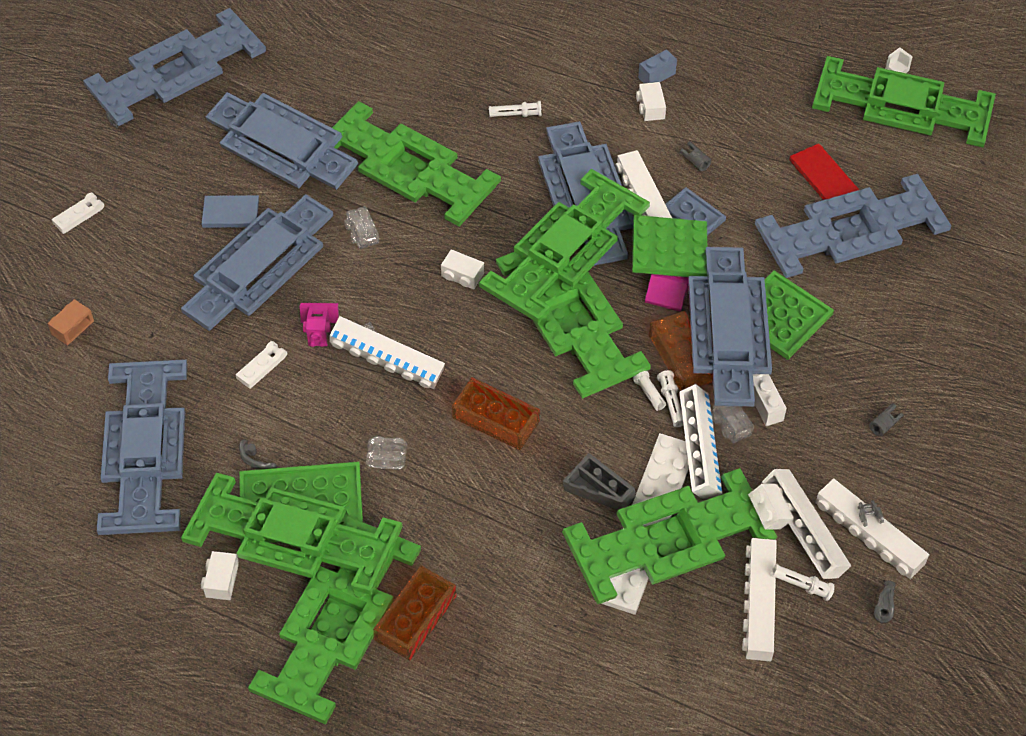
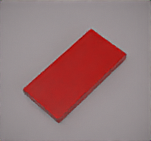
[789,143,859,200]

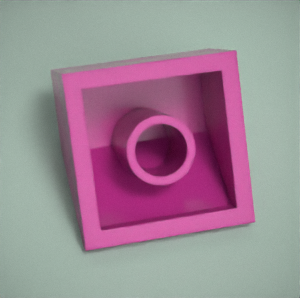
[645,274,689,312]

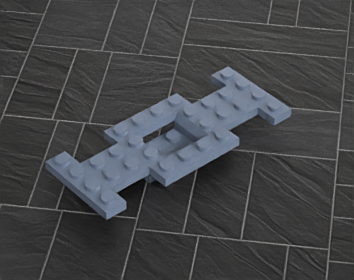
[83,8,266,126]
[755,174,951,278]
[97,360,188,535]

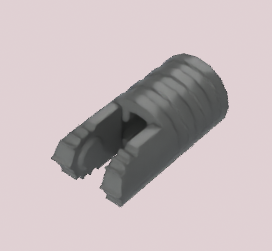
[679,141,711,171]
[869,403,904,436]

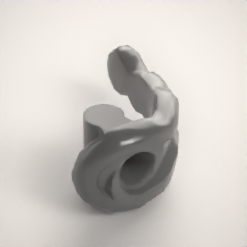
[239,439,277,469]
[874,580,896,623]

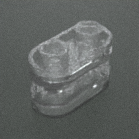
[365,436,407,469]

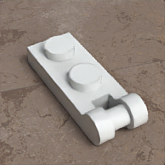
[52,192,104,234]
[236,341,287,389]

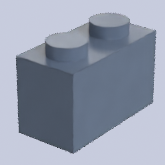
[638,50,677,84]

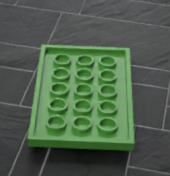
[240,462,363,544]

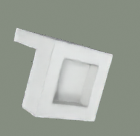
[885,48,912,73]

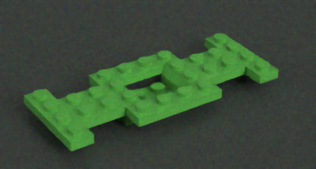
[812,56,996,147]
[332,101,501,227]
[479,169,650,323]
[496,252,651,399]
[562,468,777,605]
[181,473,403,595]
[248,516,421,725]

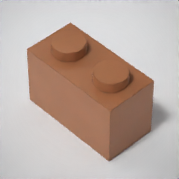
[47,299,94,346]

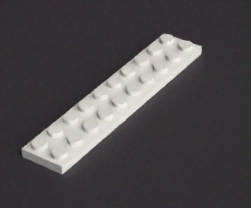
[601,433,689,615]

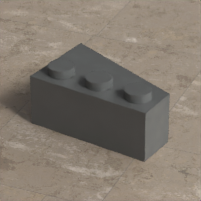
[562,453,636,510]

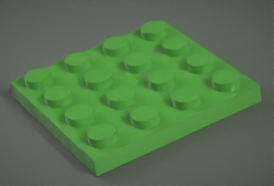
[632,215,707,277]
[765,270,834,360]

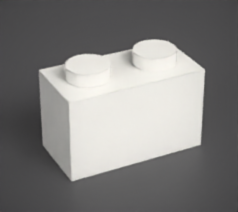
[636,82,666,121]
[441,250,484,289]
[748,484,794,529]
[201,551,239,600]

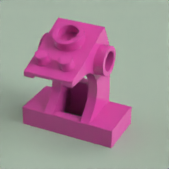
[300,303,339,347]

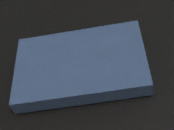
[665,187,726,236]
[202,195,259,228]

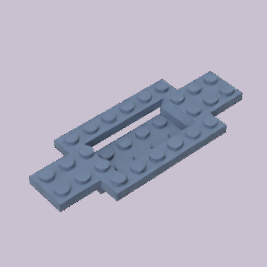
[206,92,359,190]
[538,121,634,266]
[181,195,333,331]
[688,247,772,407]

